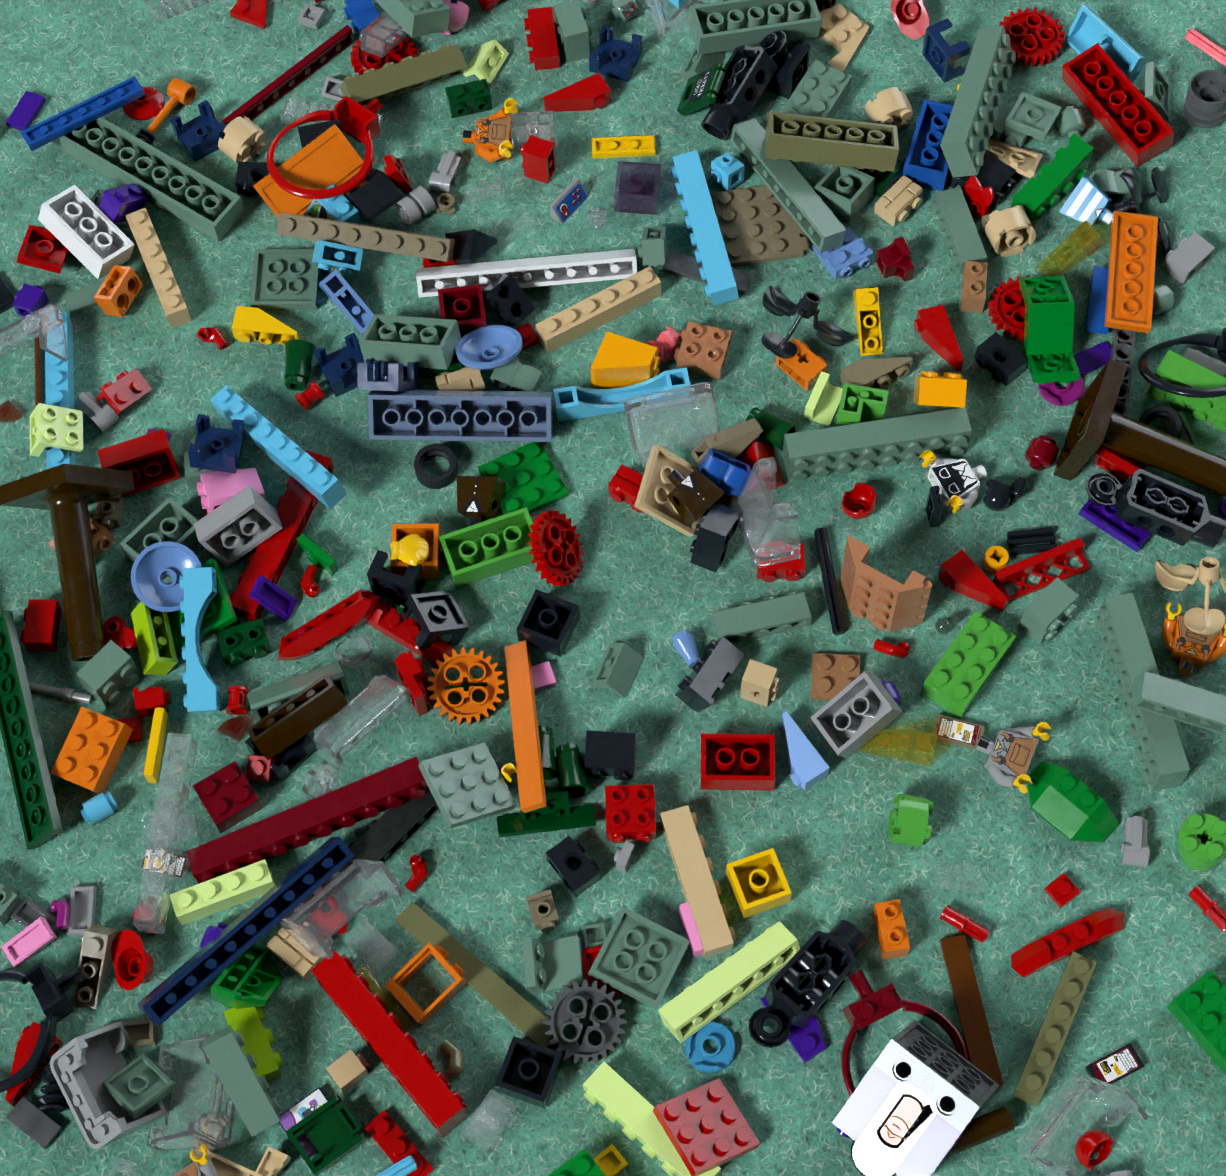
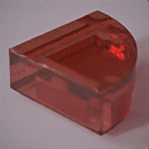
[0,400,23,422]
[217,717,251,742]

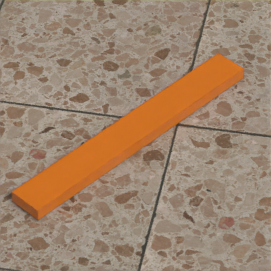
[504,640,547,813]

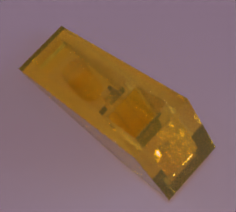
[1036,220,1105,276]
[858,729,937,766]

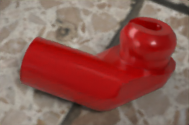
[197,328,230,350]
[300,565,320,597]
[873,639,910,658]
[404,855,428,893]

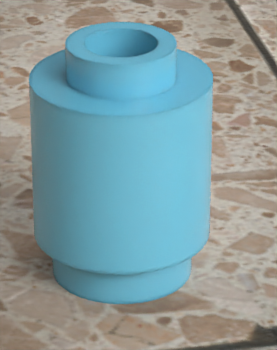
[79,792,118,825]

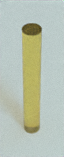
[357,965,413,1031]

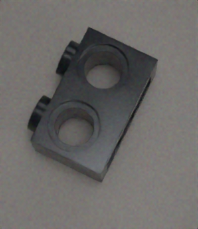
[483,274,535,326]

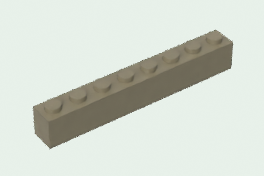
[276,212,455,262]

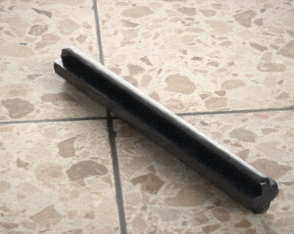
[814,528,846,635]

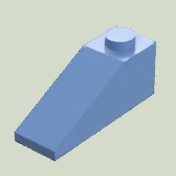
[319,269,374,334]

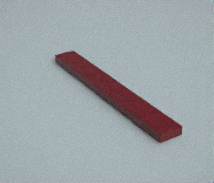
[221,25,354,126]

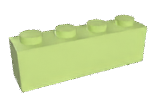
[170,859,275,925]

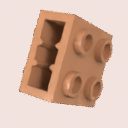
[674,321,732,380]

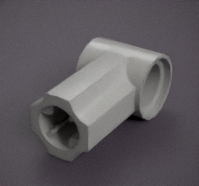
[429,151,461,194]
[74,391,120,434]
[1120,816,1150,868]

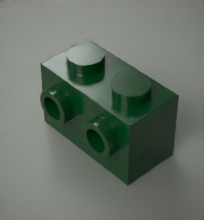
[445,79,492,118]
[216,618,272,665]

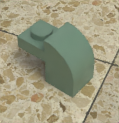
[990,102,1027,148]

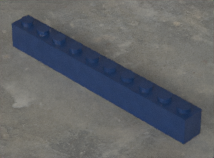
[137,837,355,1026]

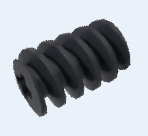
[38,1055,71,1112]

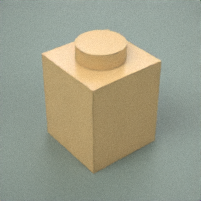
[326,1049,369,1093]

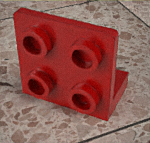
[1093,446,1147,482]

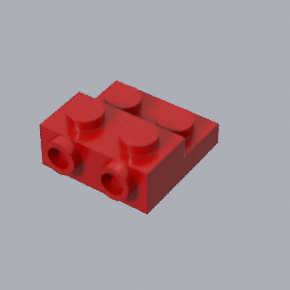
[17,224,70,274]
[394,651,429,717]

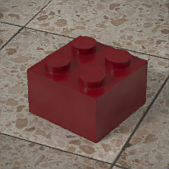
[438,284,487,338]
[193,761,263,833]

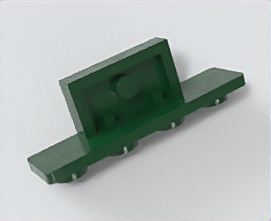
[497,790,596,837]

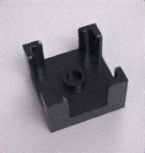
[367,550,426,604]
[401,590,469,650]
[245,734,317,782]

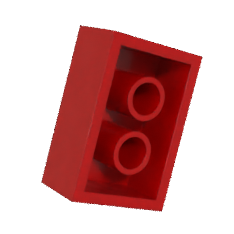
[97,429,181,497]
[700,733,775,791]

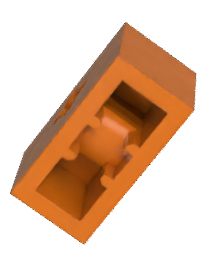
[775,338,827,392]

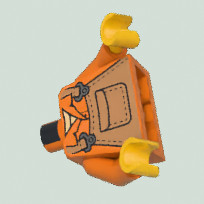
[463,98,518,163]
[1161,602,1226,676]

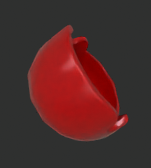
[841,483,877,519]
[1075,1129,1114,1170]

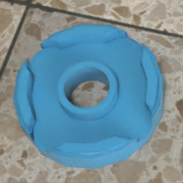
[685,1021,736,1073]

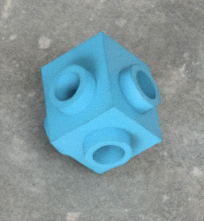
[711,152,745,191]

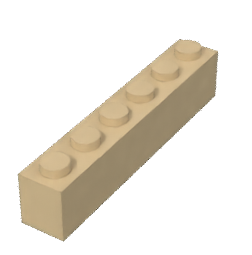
[125,208,192,329]
[535,266,661,354]
[660,805,737,958]

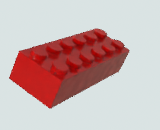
[1062,43,1174,168]

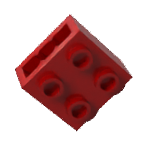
[605,784,656,843]

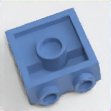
[812,227,873,280]

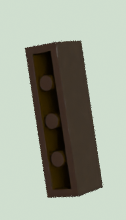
[247,674,348,760]

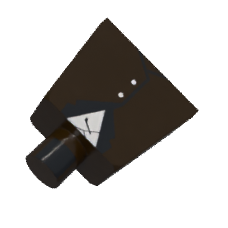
[667,468,725,526]
[457,476,506,527]

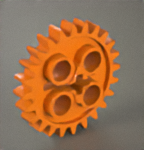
[427,647,505,725]

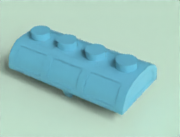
[1065,4,1145,83]

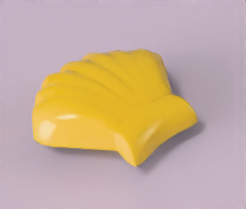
[390,534,429,566]

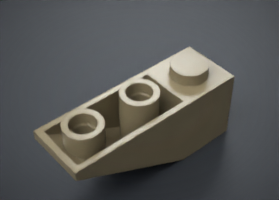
[840,357,913,388]
[690,418,763,466]
[72,925,118,1009]

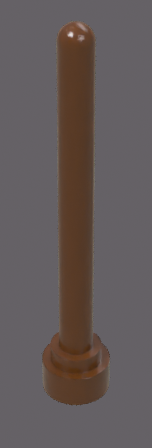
[34,334,45,407]

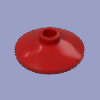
[123,87,165,121]

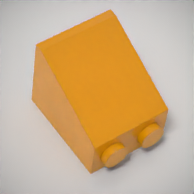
[590,332,660,389]

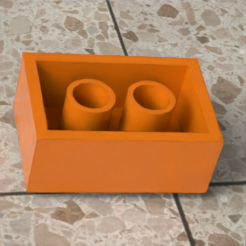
[51,707,133,794]

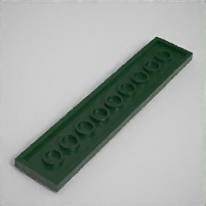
[0,610,62,849]

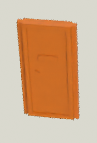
[253,124,364,218]

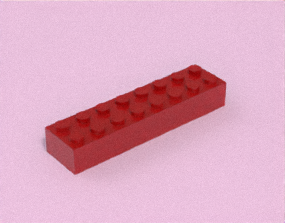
[311,950,468,1138]

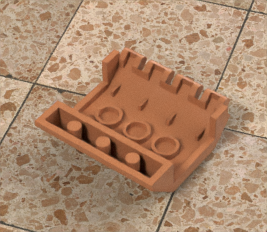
[840,535,932,632]

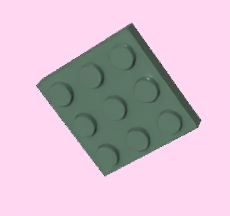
[250,249,320,309]
[418,742,516,829]
[588,906,690,1010]

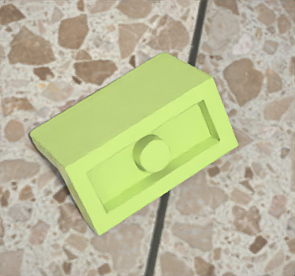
[463,39,509,85]
[804,371,843,426]

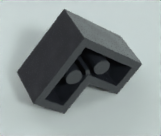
[690,502,741,573]

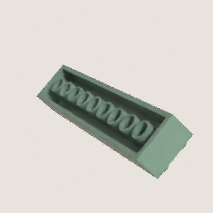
[52,102,245,242]

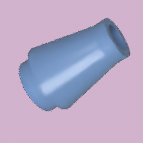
[671,629,700,667]

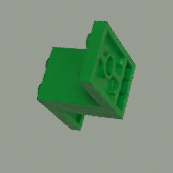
[1019,276,1080,384]

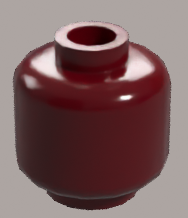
[1024,435,1059,471]

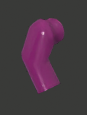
[51,898,71,930]

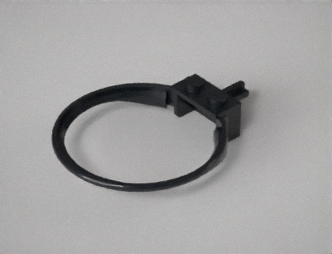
[1138,328,1226,398]
[0,961,85,1093]

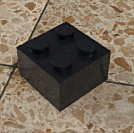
[516,589,580,657]
[495,1036,563,1109]

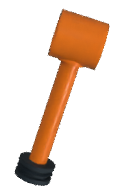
[136,77,196,145]

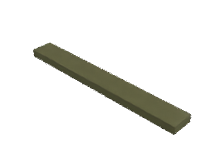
[395,902,553,1048]

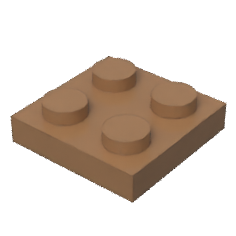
[811,653,860,701]

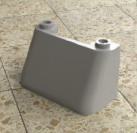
[50,1021,168,1149]

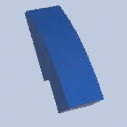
[1085,266,1109,335]

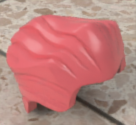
[646,326,680,365]

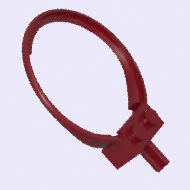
[841,970,969,1097]

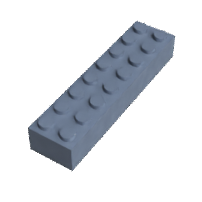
[368,390,553,442]

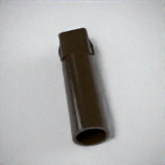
[944,1106,1015,1160]

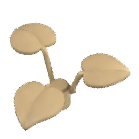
[1155,557,1226,635]

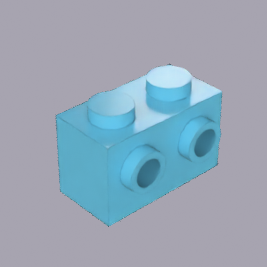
[312,240,363,275]

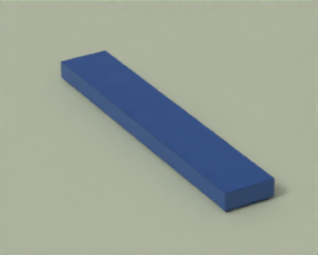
[20,76,145,151]

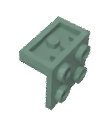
[522,935,584,994]

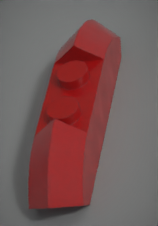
[278,589,380,661]
[365,600,455,667]
[1011,907,1125,978]

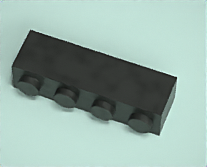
[349,792,439,876]

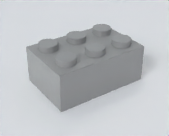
[194,485,283,567]
[810,671,903,758]

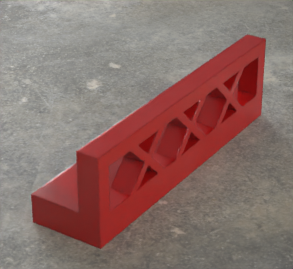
[993,538,1091,602]

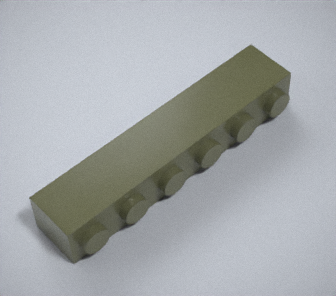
[340,44,467,106]
[1012,951,1097,1107]

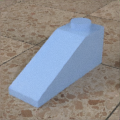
[782,711,830,791]

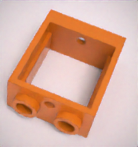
[384,943,468,1025]

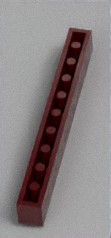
[186,756,431,883]

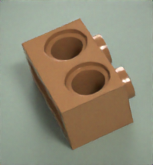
[960,261,987,313]

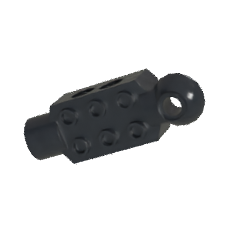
[701,30,788,140]
[1086,469,1226,548]
[748,920,867,1048]

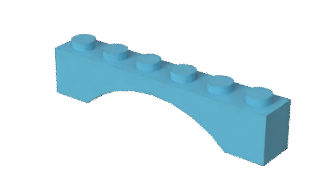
[553,367,691,422]
[179,567,221,713]

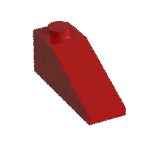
[543,73,611,112]
[914,305,964,371]
[938,550,1009,611]
[5,1021,63,1107]

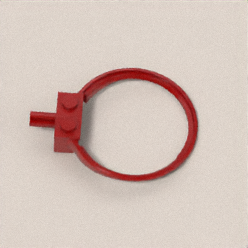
[267,96,382,199]

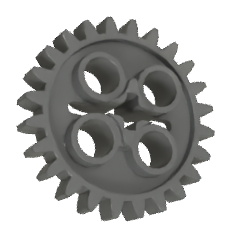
[543,979,627,1065]

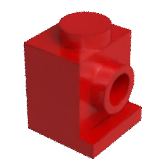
[133,686,172,718]

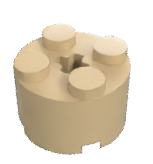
[865,87,914,131]
[218,116,267,164]
[985,205,1036,257]

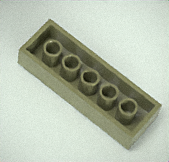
[765,111,899,172]

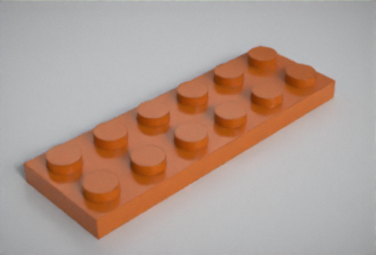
[1104,211,1158,333]

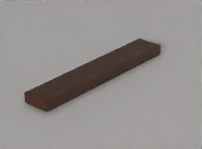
[939,935,1003,1086]

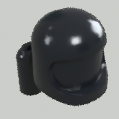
[983,477,1028,511]

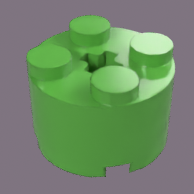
[888,794,933,847]
[1177,814,1226,871]

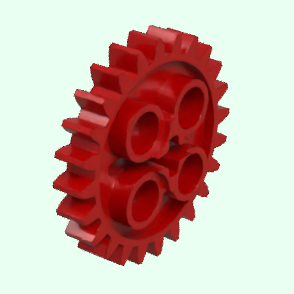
[999,7,1065,67]
[350,29,418,75]
[988,276,1029,342]
[527,510,584,587]

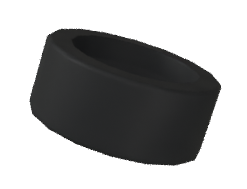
[1139,405,1184,439]
[414,444,458,489]

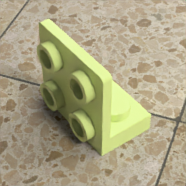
[30,403,83,457]

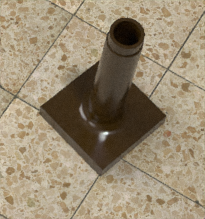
[1053,359,1226,496]
[0,464,135,662]

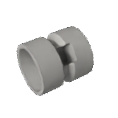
[395,186,436,226]

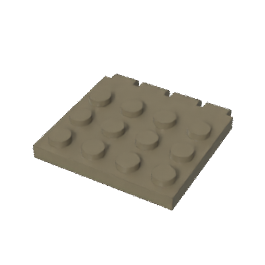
[712,185,811,267]

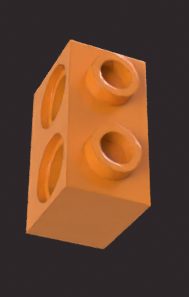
[93,265,143,317]
[872,899,910,960]

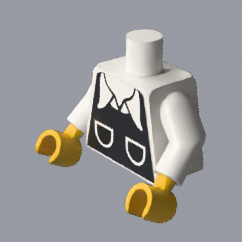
[919,449,987,514]

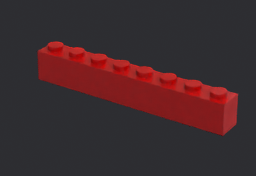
[230,450,334,621]

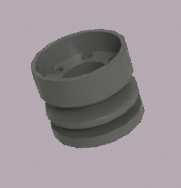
[1183,70,1226,128]

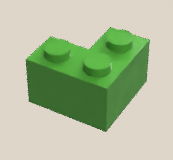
[836,383,889,426]

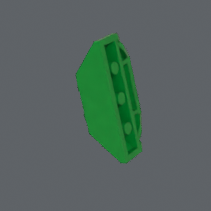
[1027,761,1119,842]
[211,944,283,1009]

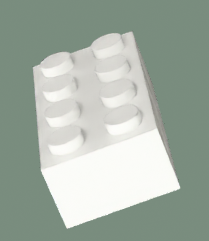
[38,185,135,279]

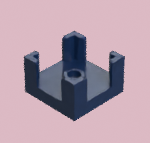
[922,18,970,83]
[589,25,643,82]
[170,100,226,162]
[314,333,373,397]
[357,361,418,391]
[188,414,245,473]

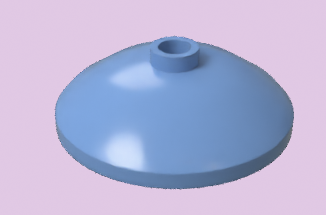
[455,325,523,370]
[131,541,202,612]

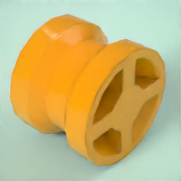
[983,546,1009,574]

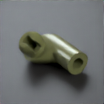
[440,1039,465,1078]

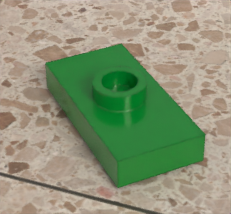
[297,533,338,576]

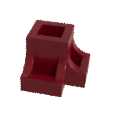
[875,236,915,282]

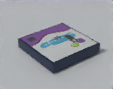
[279,1087,329,1158]

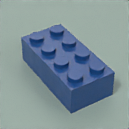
[902,99,953,191]

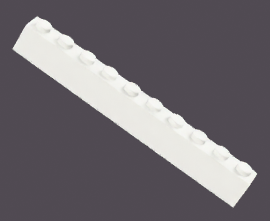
[416,249,637,298]

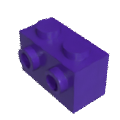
[98,183,148,224]

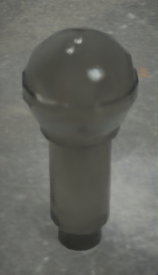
[935,610,967,634]

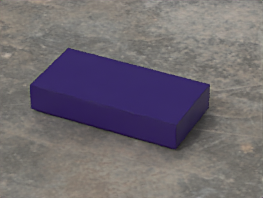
[6,91,46,131]
[1073,341,1111,376]
[249,576,298,620]

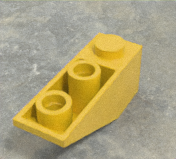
[853,287,883,356]
[231,306,299,346]

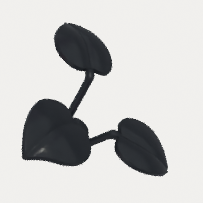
[1113,167,1173,260]
[761,285,855,359]

